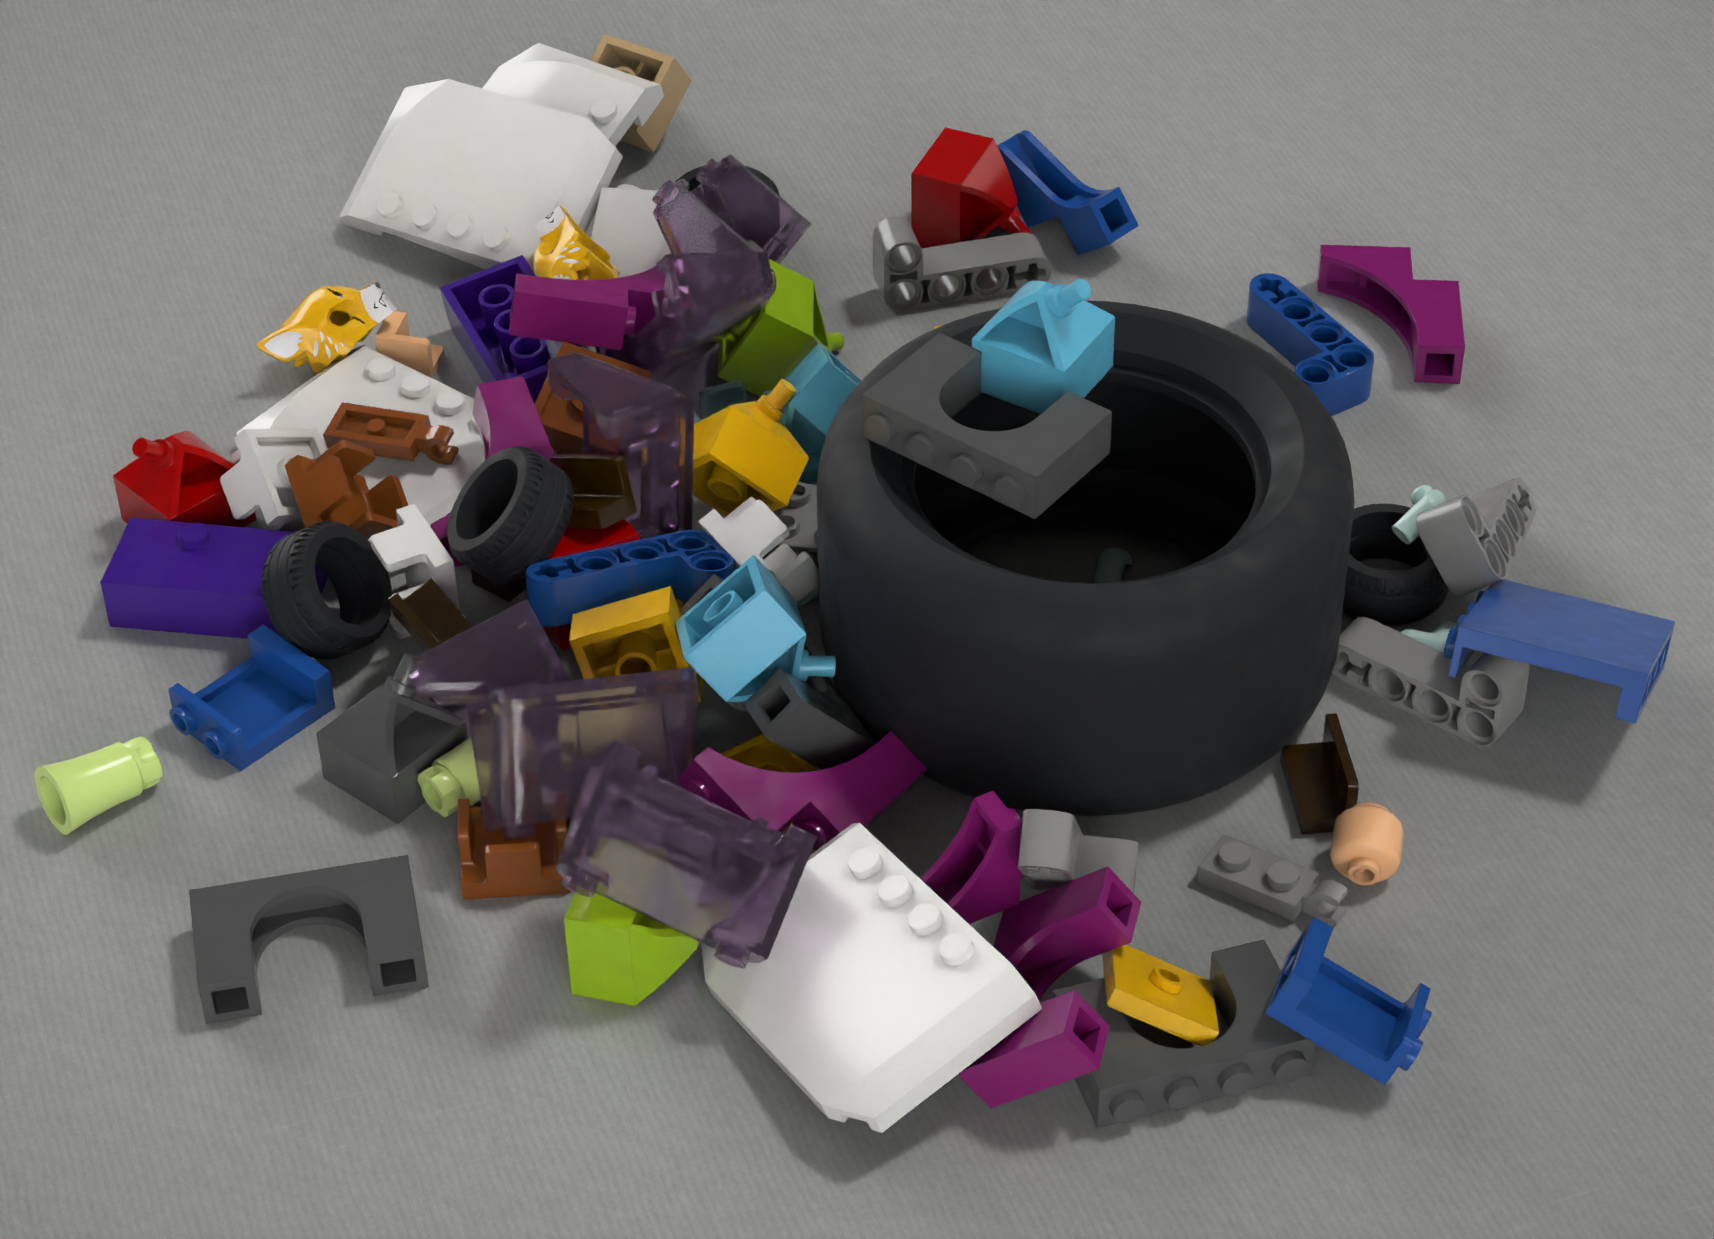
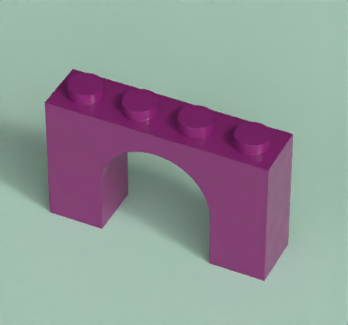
[958,866,1141,1108]

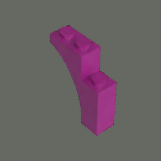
[1317,245,1465,384]
[509,260,690,351]
[430,376,555,567]
[676,731,928,859]
[920,791,1024,924]

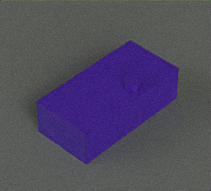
[439,255,582,404]
[100,518,328,639]

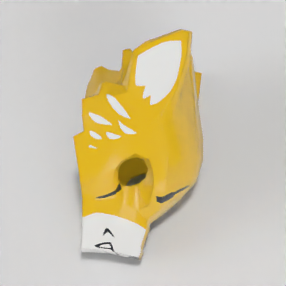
[533,205,620,280]
[257,281,397,373]

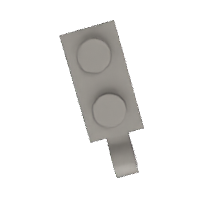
[1197,834,1348,926]

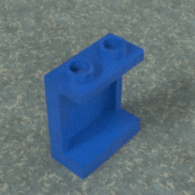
[168,625,335,772]
[1265,917,1432,1085]

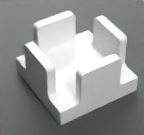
[220,429,326,532]
[698,497,819,603]
[367,504,460,639]

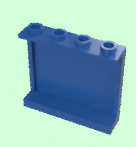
[1444,579,1675,724]

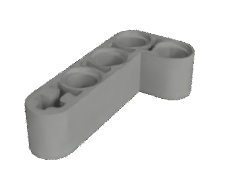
[873,217,1052,311]
[1416,478,1536,597]
[1332,617,1529,747]
[1018,809,1139,894]

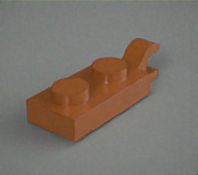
[323,402,459,465]

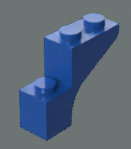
[997,130,1139,255]

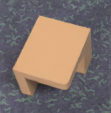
[375,311,445,379]

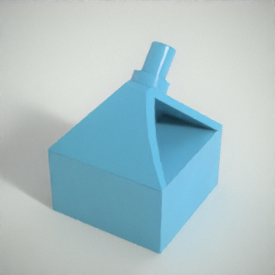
[972,278,1115,414]
[780,343,862,485]
[675,555,836,702]

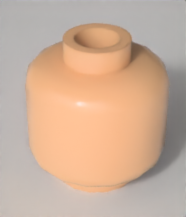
[1330,802,1404,885]

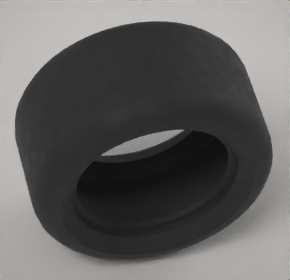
[816,300,1355,816]

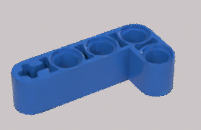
[1247,273,1374,416]
[526,530,734,627]

